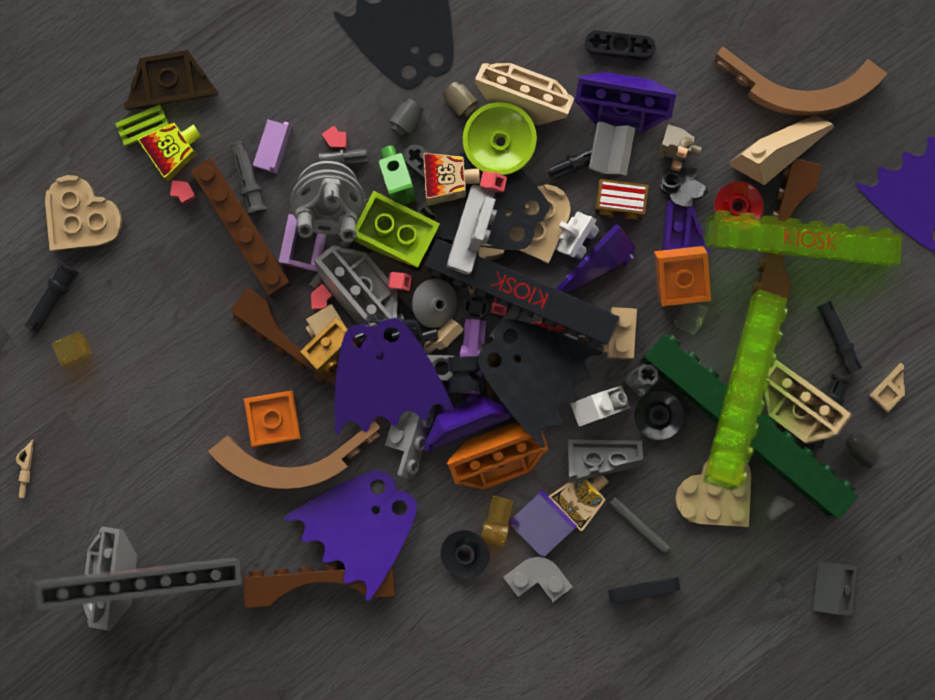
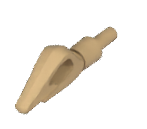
[16,439,35,498]

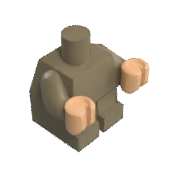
[657,125,702,172]

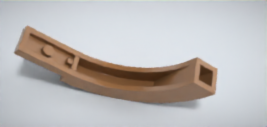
[714,47,888,116]
[208,420,381,489]

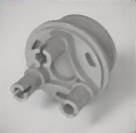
[291,161,365,242]

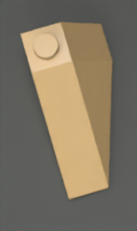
[729,115,834,185]

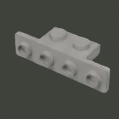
[446,184,497,275]
[385,404,437,480]

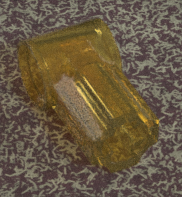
[481,495,514,548]

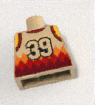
[423,153,480,206]

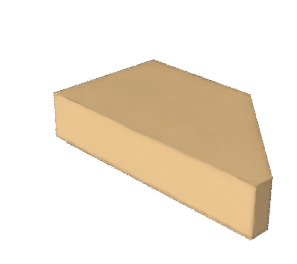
[424,318,463,355]
[869,363,905,413]

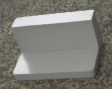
[589,122,635,176]

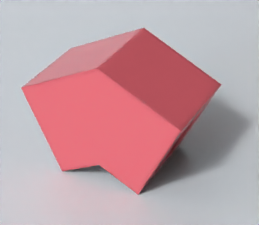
[322,126,347,150]
[480,171,507,193]
[170,180,197,205]
[387,272,412,291]
[311,284,334,310]
[490,297,507,316]

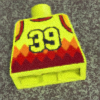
[138,123,202,181]

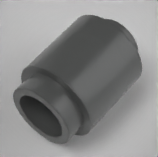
[389,99,424,136]

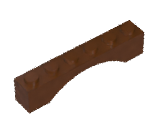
[190,157,292,298]
[751,158,822,309]
[230,287,337,392]
[243,565,396,608]

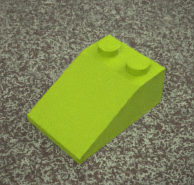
[353,191,440,268]

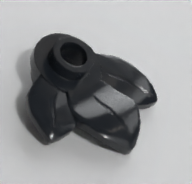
[659,167,708,208]

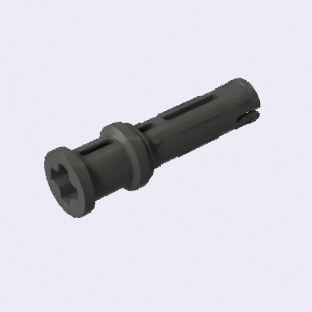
[230,141,267,216]

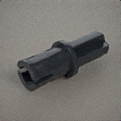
[547,148,592,180]

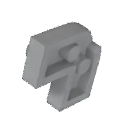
[503,557,572,602]

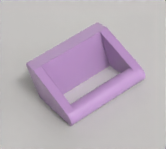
[279,214,327,272]

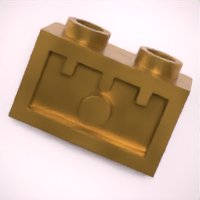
[300,317,362,379]

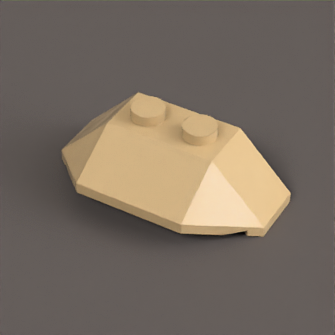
[474,63,574,125]
[762,360,852,444]

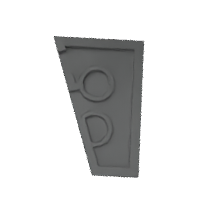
[568,439,643,483]

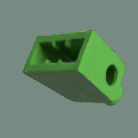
[379,146,417,205]

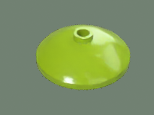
[463,102,537,176]

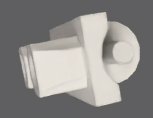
[555,211,599,259]

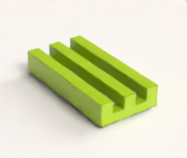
[115,104,169,147]

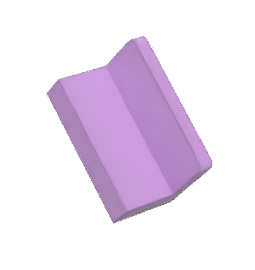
[253,120,292,174]

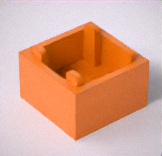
[654,246,711,306]

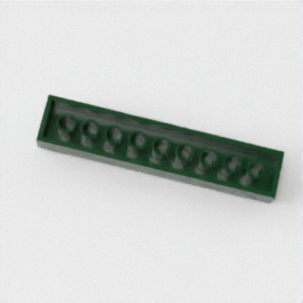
[640,334,858,519]

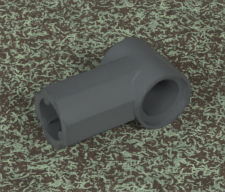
[623,364,658,398]

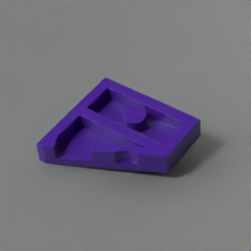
[662,201,710,256]

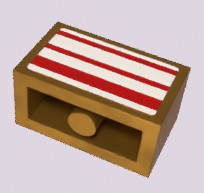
[595,179,649,221]

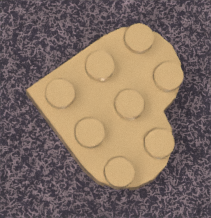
[45,175,122,252]
[504,184,571,264]
[675,451,751,527]

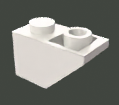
[570,385,630,426]

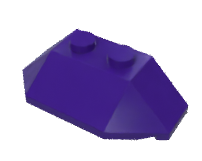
[575,72,676,132]
[424,394,514,452]

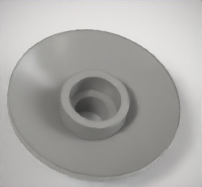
[412,279,458,328]

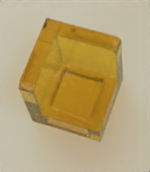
[52,331,93,367]

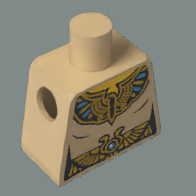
[548,475,609,531]

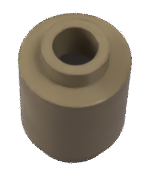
[443,82,478,118]

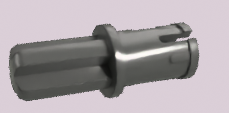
[319,148,368,165]

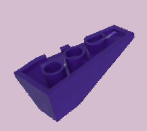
[556,224,636,294]

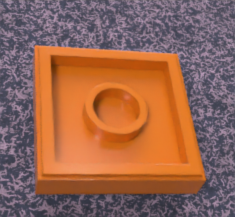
[244,390,301,448]

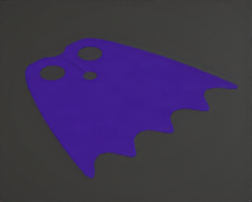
[856,136,935,252]
[335,318,454,435]
[284,470,417,601]

